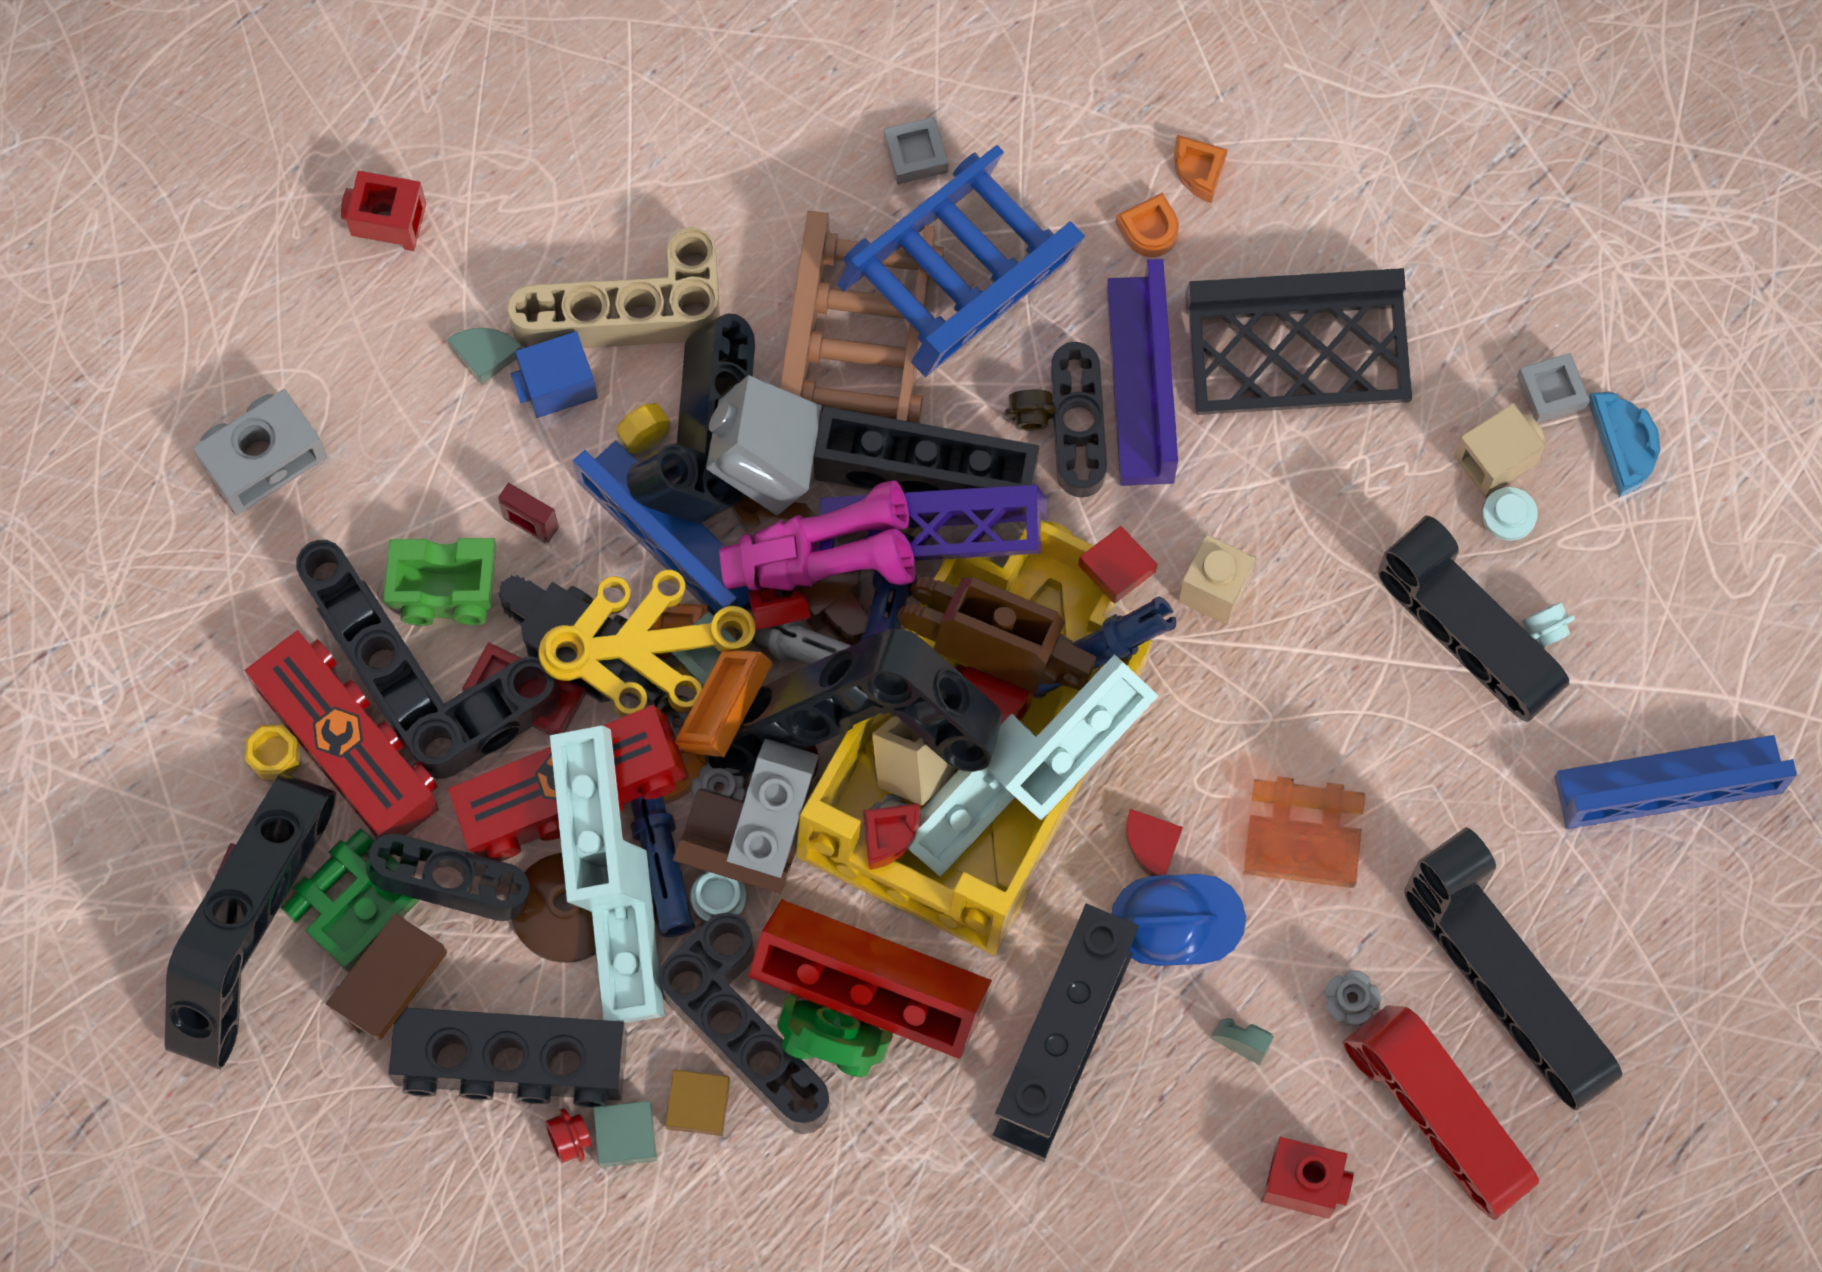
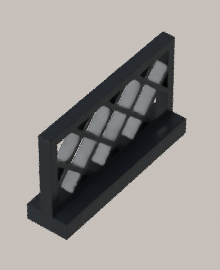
[1185,268,1412,415]

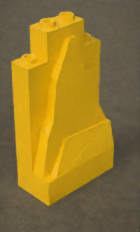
[796,521,1153,956]

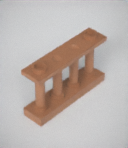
[780,211,944,423]

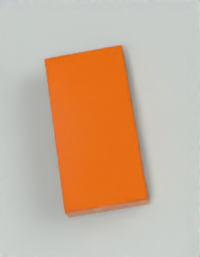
[675,650,773,757]

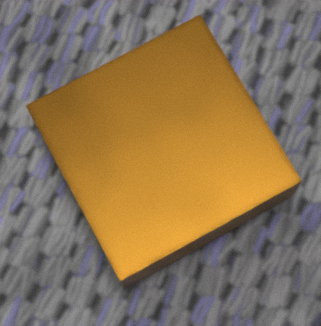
[665,1069,731,1136]

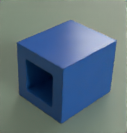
[510,331,598,419]

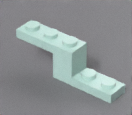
[909,654,1158,877]
[550,725,665,1023]

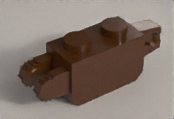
[732,494,869,646]
[897,576,1096,694]

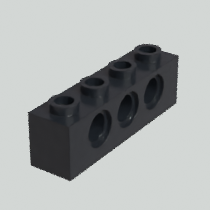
[813,406,1039,493]
[388,1008,628,1108]

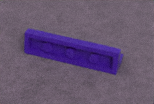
[1107,259,1178,486]
[820,485,1048,561]

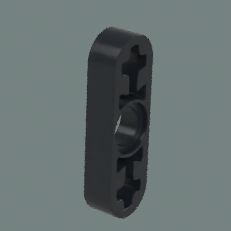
[1051,342,1107,497]
[366,834,530,921]

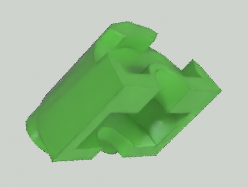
[383,538,497,626]

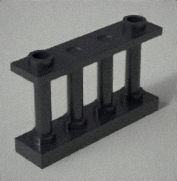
[992,903,1139,1162]

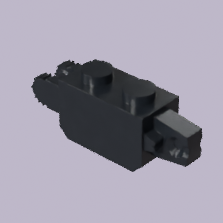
[498,575,666,706]

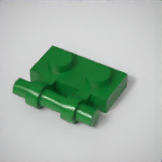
[280,828,420,972]

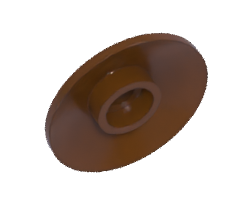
[512,853,596,963]

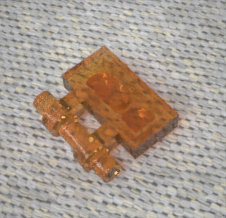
[1243,776,1365,888]

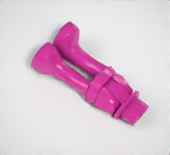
[719,481,916,591]

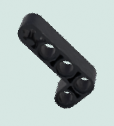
[627,313,755,524]
[1378,515,1570,722]
[659,913,830,1134]

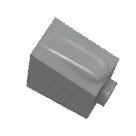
[706,375,822,515]

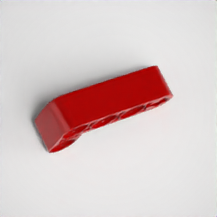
[1342,1005,1539,1220]

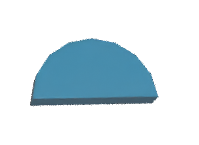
[1589,392,1661,498]

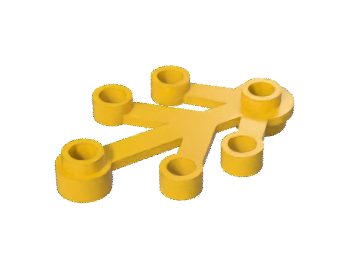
[538,570,756,718]

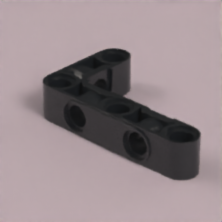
[296,540,561,779]
[705,629,1002,776]
[165,772,336,1070]

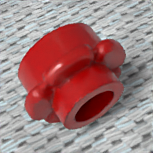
[545,1108,592,1164]

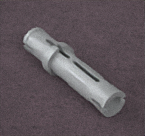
[738,609,851,665]

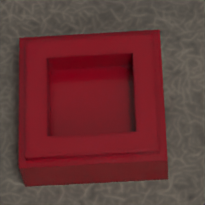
[498,482,559,543]

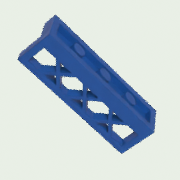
[573,440,763,628]
[1554,735,1797,829]

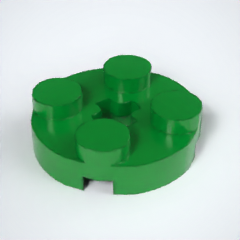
[777,994,893,1077]

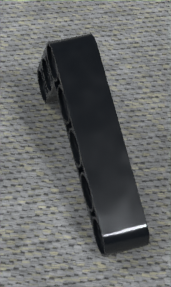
[1404,827,1623,1110]

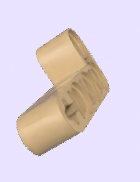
[507,227,720,348]

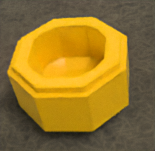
[616,403,671,453]
[245,724,300,780]

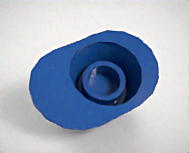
[1112,874,1246,966]

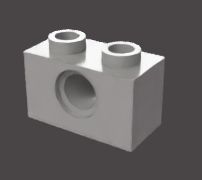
[192,389,327,516]
[727,738,819,878]

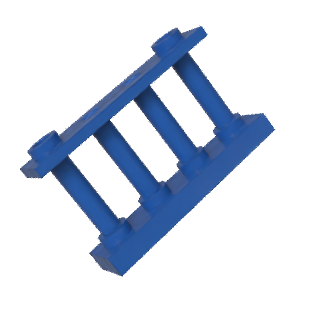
[837,145,1085,378]

